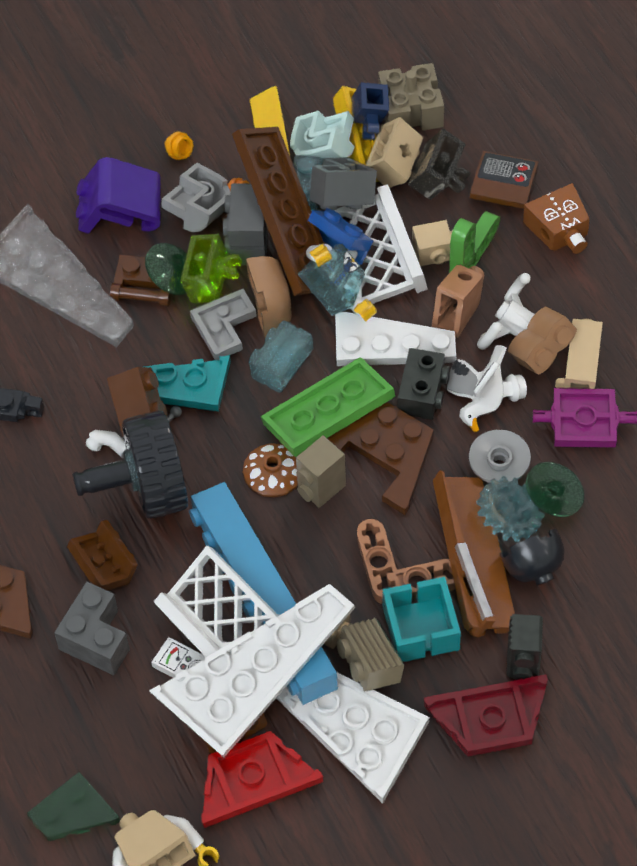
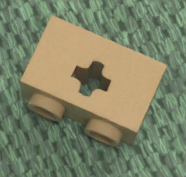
[366,117,423,188]

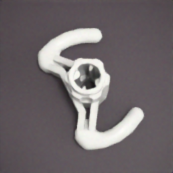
[477,273,535,350]

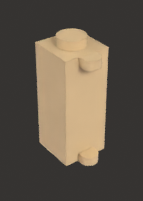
[555,319,603,389]

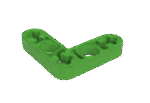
[449,211,500,273]

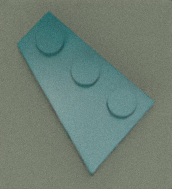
[144,355,231,412]

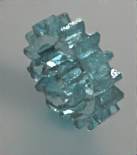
[476,476,544,542]

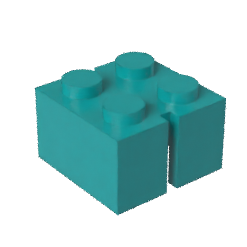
[382,576,461,662]

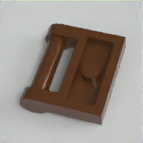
[110,255,178,306]

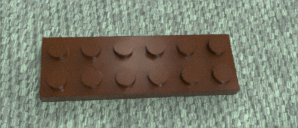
[232,127,340,296]

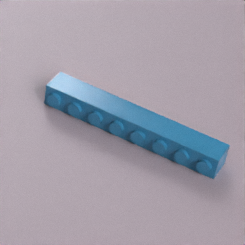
[189,482,338,705]

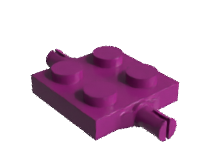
[533,388,637,447]

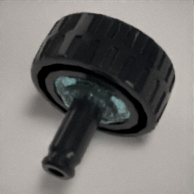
[72,411,188,519]

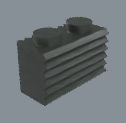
[506,614,543,680]

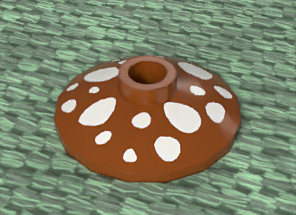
[242,443,298,498]

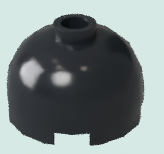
[499,529,564,586]

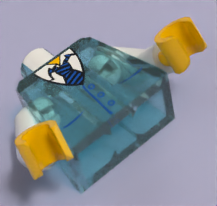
[298,243,377,322]

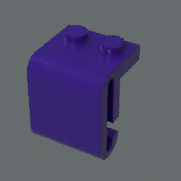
[76,157,161,234]

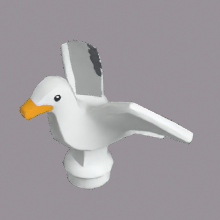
[447,345,527,432]

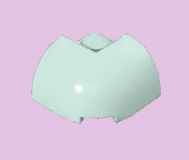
[290,111,355,164]

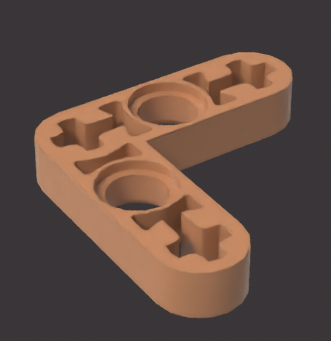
[357,519,455,604]

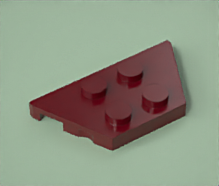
[424,674,548,756]

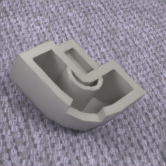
[161,163,231,232]

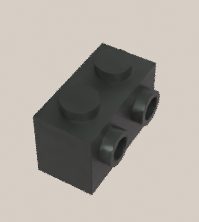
[398,348,450,420]

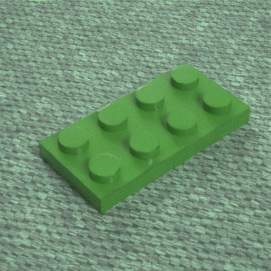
[261,357,396,457]

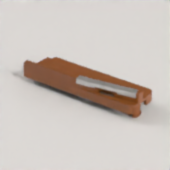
[433,470,515,637]

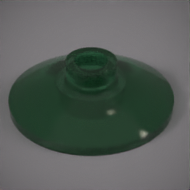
[145,243,198,295]
[526,462,584,517]

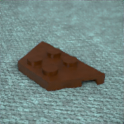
[0,565,33,639]

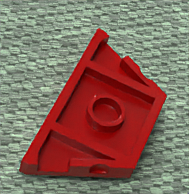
[201,731,323,828]

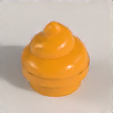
[165,131,193,160]

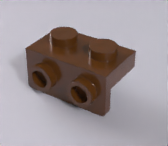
[67,519,138,591]

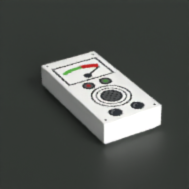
[152,637,205,678]

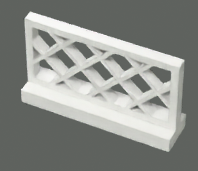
[334,184,428,304]
[154,546,279,657]

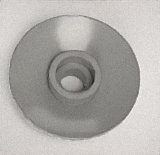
[469,430,531,484]

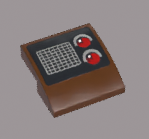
[470,151,539,209]

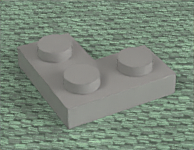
[190,289,257,360]

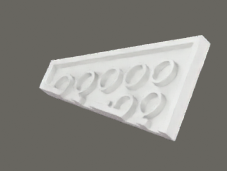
[149,584,355,757]
[276,672,429,804]

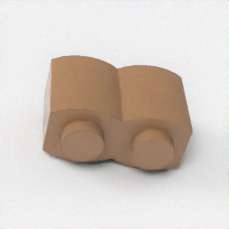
[507,307,577,375]

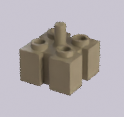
[378,63,444,131]

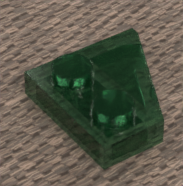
[27,772,120,841]

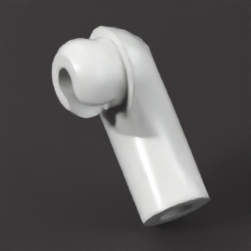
[86,430,127,458]

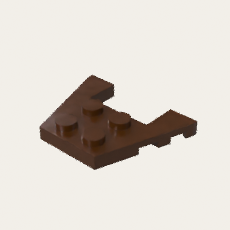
[327,402,434,515]

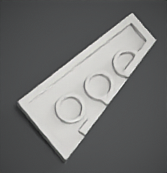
[335,310,456,366]

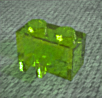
[180,234,242,303]

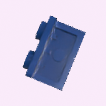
[308,208,374,265]

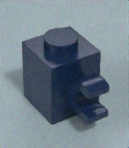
[352,82,389,140]

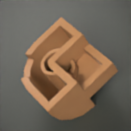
[246,256,292,339]

